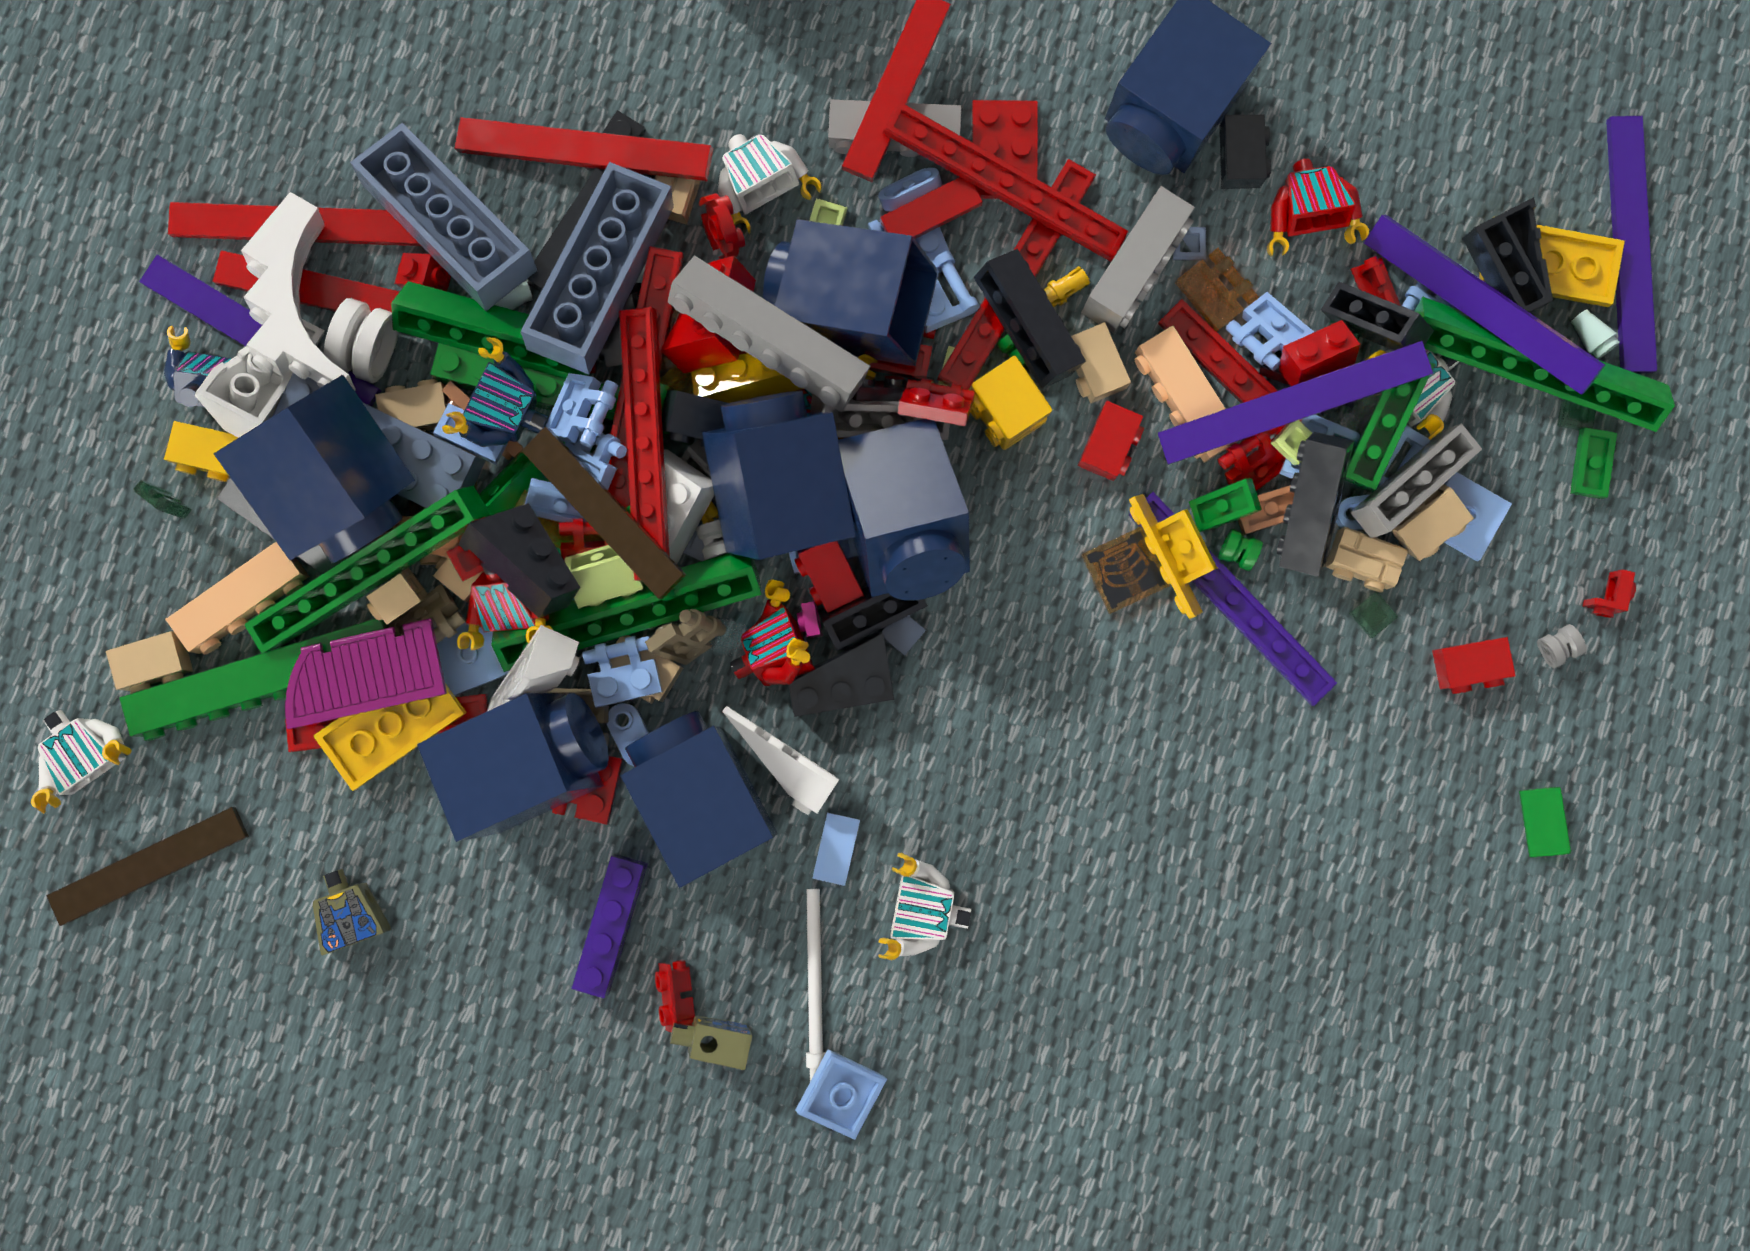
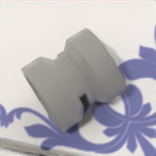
[696,520,728,560]
[1537,624,1587,668]

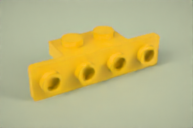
[1129,494,1217,619]

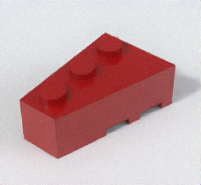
[660,256,756,373]

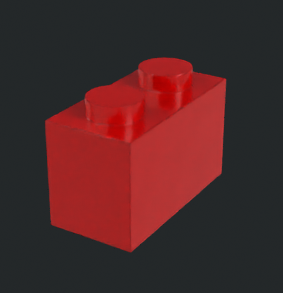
[1279,320,1360,386]
[1077,401,1145,481]
[794,541,864,613]
[1432,637,1516,694]

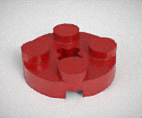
[699,193,745,259]

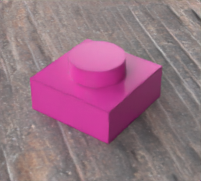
[797,601,823,638]

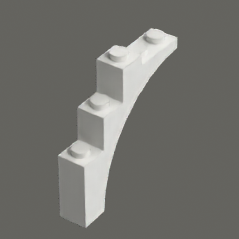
[241,192,356,391]

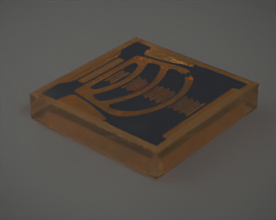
[1081,526,1170,614]

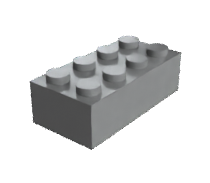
[1081,186,1195,333]

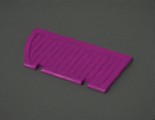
[285,618,447,729]

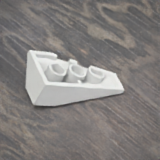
[195,319,324,438]
[486,625,579,712]
[722,706,840,815]

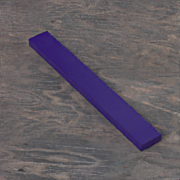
[1606,116,1657,374]
[1364,214,1606,395]
[139,255,382,407]
[1158,341,1433,465]
[1128,492,1338,706]

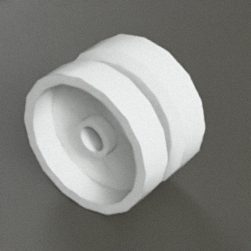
[323,298,398,383]

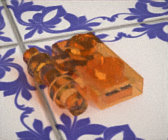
[1175,248,1260,332]

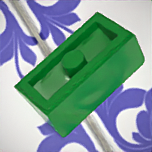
[1519,787,1571,857]

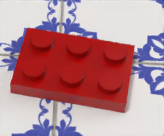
[972,100,1038,199]

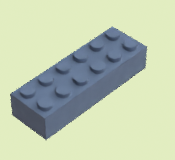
[350,123,537,311]
[521,162,674,374]
[272,373,486,508]

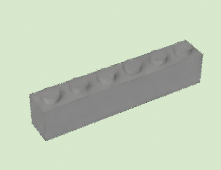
[668,255,870,412]

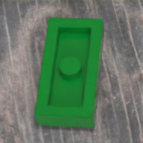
[1570,427,1617,499]
[1189,478,1262,532]

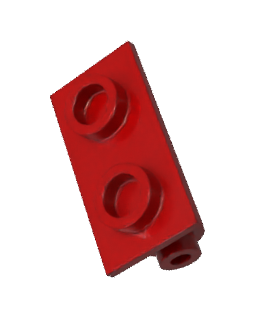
[1350,256,1401,306]
[655,960,695,1032]

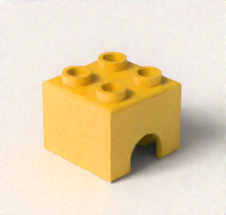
[970,356,1052,450]

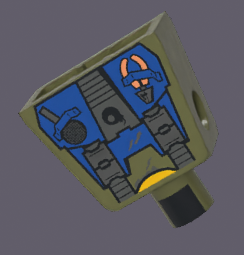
[313,869,391,956]
[670,1016,752,1070]

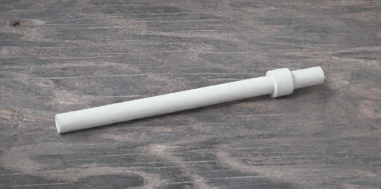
[806,889,826,1081]

